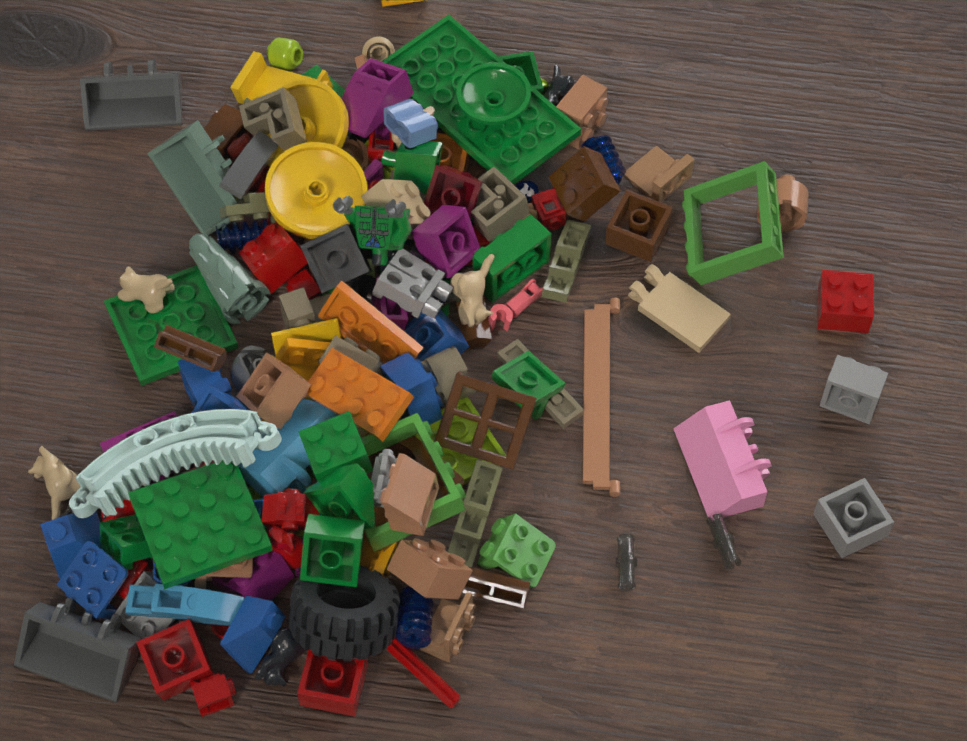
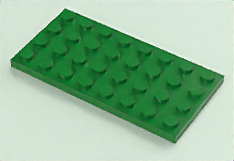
[381,15,581,185]

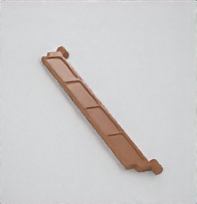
[583,298,620,497]

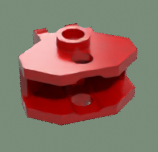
[262,489,319,531]

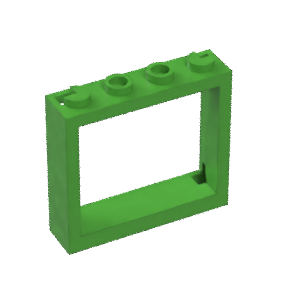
[682,161,784,285]
[361,413,466,552]

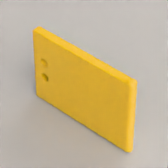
[271,318,342,355]

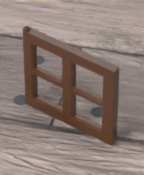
[434,371,537,470]

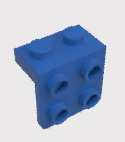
[57,541,128,620]

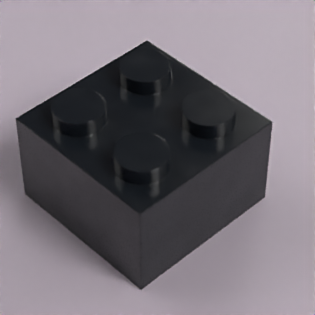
[300,224,372,293]

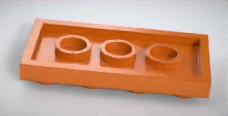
[318,281,424,364]
[306,348,414,442]

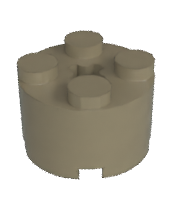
[421,346,476,408]

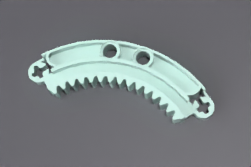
[69,409,282,518]

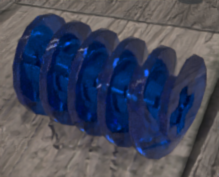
[581,135,626,185]
[216,219,268,255]
[396,586,434,649]

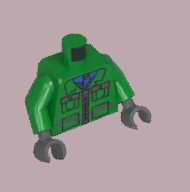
[333,196,412,265]

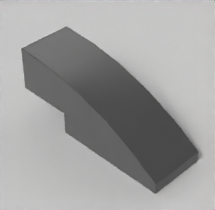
[219,131,279,199]

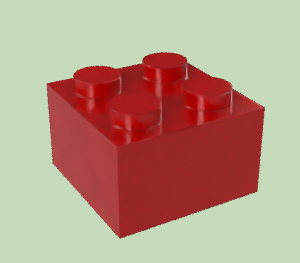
[239,221,308,293]
[817,269,874,333]
[136,619,215,701]
[297,650,368,717]

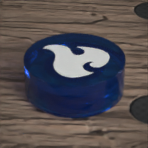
[515,180,539,203]

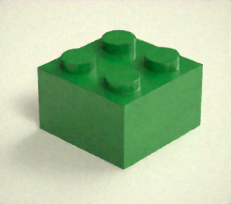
[298,411,373,481]
[300,514,365,587]

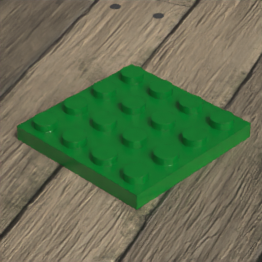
[104,265,238,386]
[128,460,272,590]

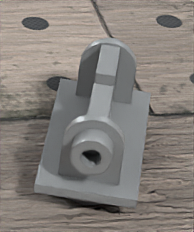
[371,449,397,508]

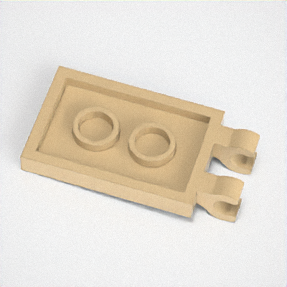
[628,264,731,353]

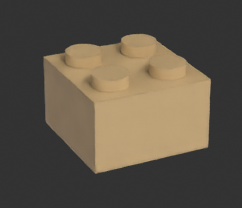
[361,179,430,240]

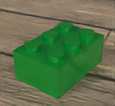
[473,214,551,303]

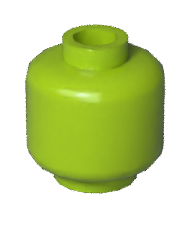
[267,37,303,70]

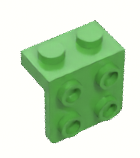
[477,513,556,588]

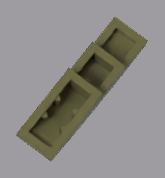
[542,220,591,303]
[448,459,503,567]

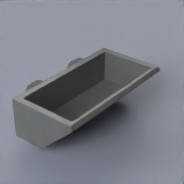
[80,59,182,131]
[14,597,142,703]

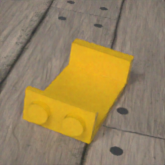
[230,51,333,104]

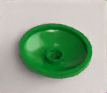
[456,62,531,125]

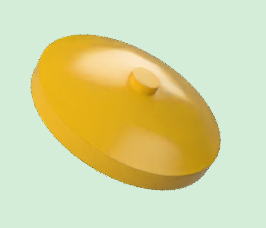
[267,80,349,167]
[265,142,367,239]

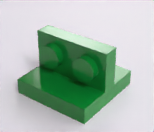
[491,350,565,420]

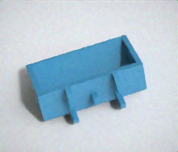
[238,399,338,498]

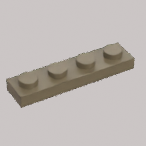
[497,339,584,429]

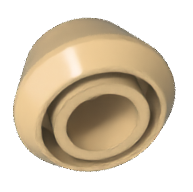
[362,37,395,61]

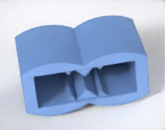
[384,99,438,148]

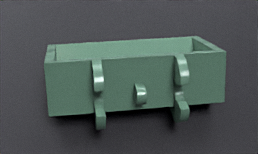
[147,120,247,235]

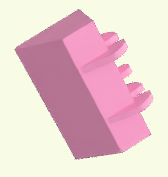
[673,400,772,521]

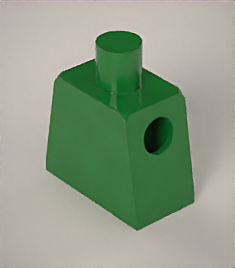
[382,141,443,194]

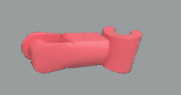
[488,278,543,331]

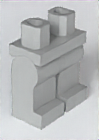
[372,249,454,319]

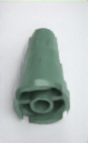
[189,233,270,324]

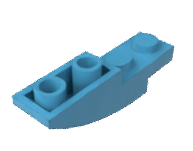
[125,584,245,625]

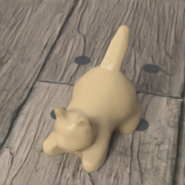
[450,254,495,327]
[118,266,174,313]
[28,446,80,520]

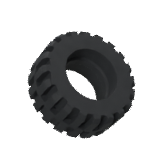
[289,566,400,661]

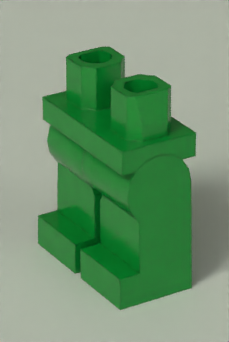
[100,514,152,570]

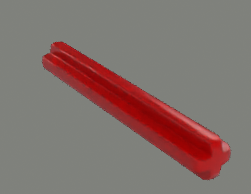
[386,636,460,708]

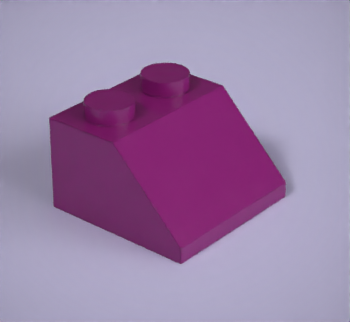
[411,205,480,278]

